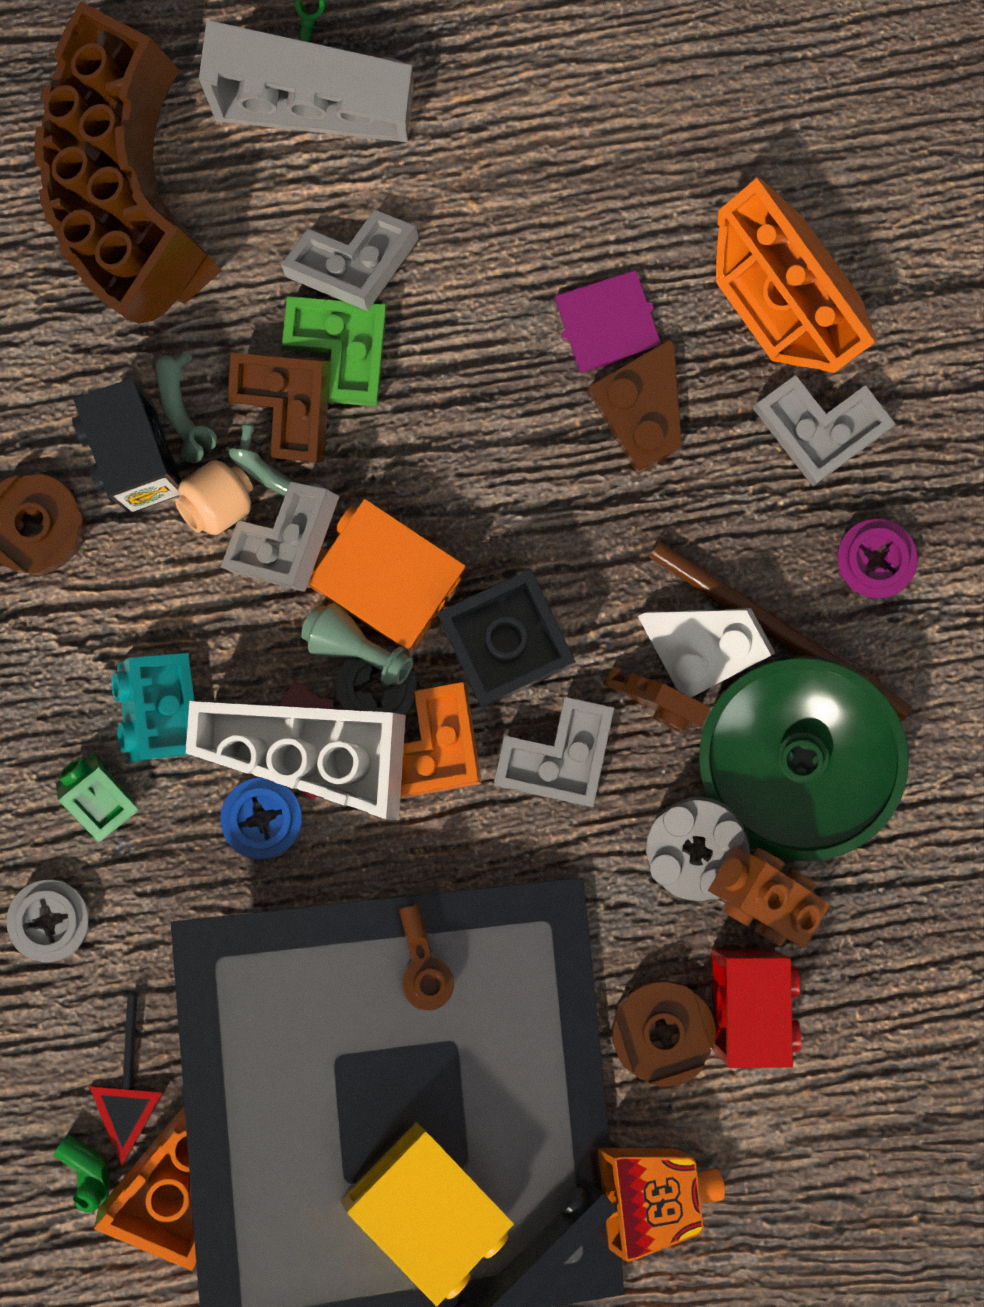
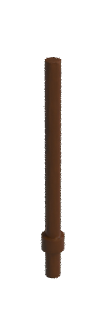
[649,540,912,722]

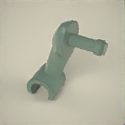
[155,351,217,463]
[229,423,323,496]

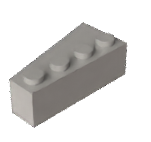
[199,20,414,142]

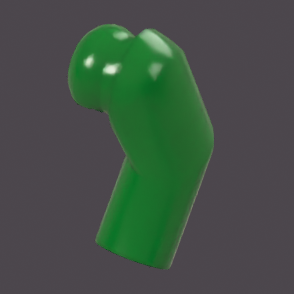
[53,1133,111,1213]

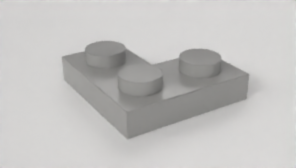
[281,209,419,311]
[753,375,896,486]
[221,482,339,592]
[493,697,614,807]

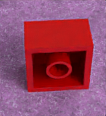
[711,948,801,1068]

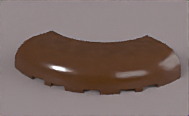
[34,2,207,324]

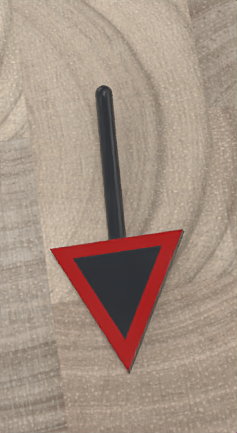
[89,991,164,1167]

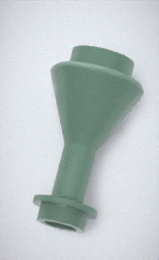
[301,602,413,685]

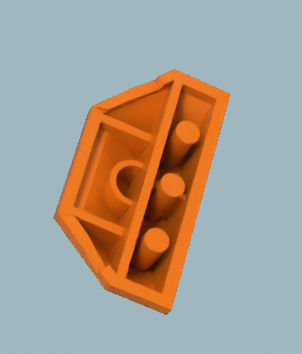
[716,177,877,373]

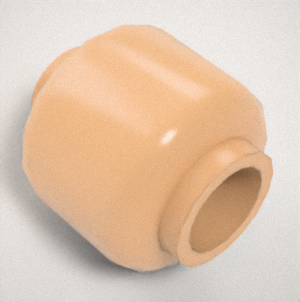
[175,460,253,535]

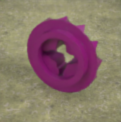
[836,519,918,599]

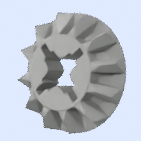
[6,880,90,962]

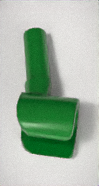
[295,0,327,43]

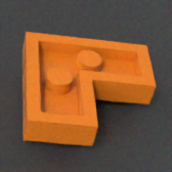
[400,682,482,798]

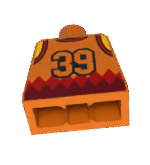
[598,1148,725,1262]

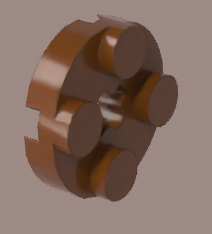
[0,474,87,576]
[611,980,716,1087]

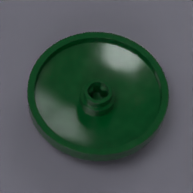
[699,656,909,861]

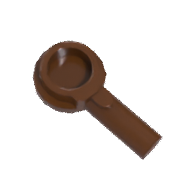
[399,903,454,1011]

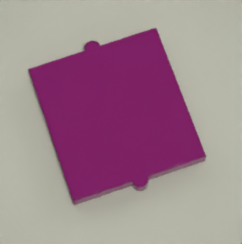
[554,270,662,374]

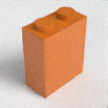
[308,499,466,655]

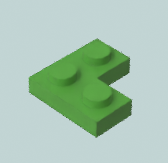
[282,296,387,407]

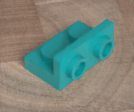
[111,653,194,763]

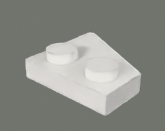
[638,608,775,697]

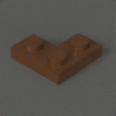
[228,352,331,463]

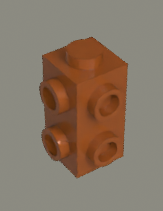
[708,846,830,949]

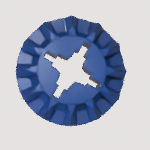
[220,778,302,859]

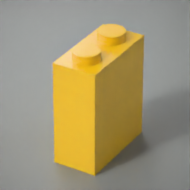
[340,1122,514,1307]

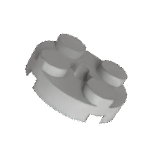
[646,797,750,901]

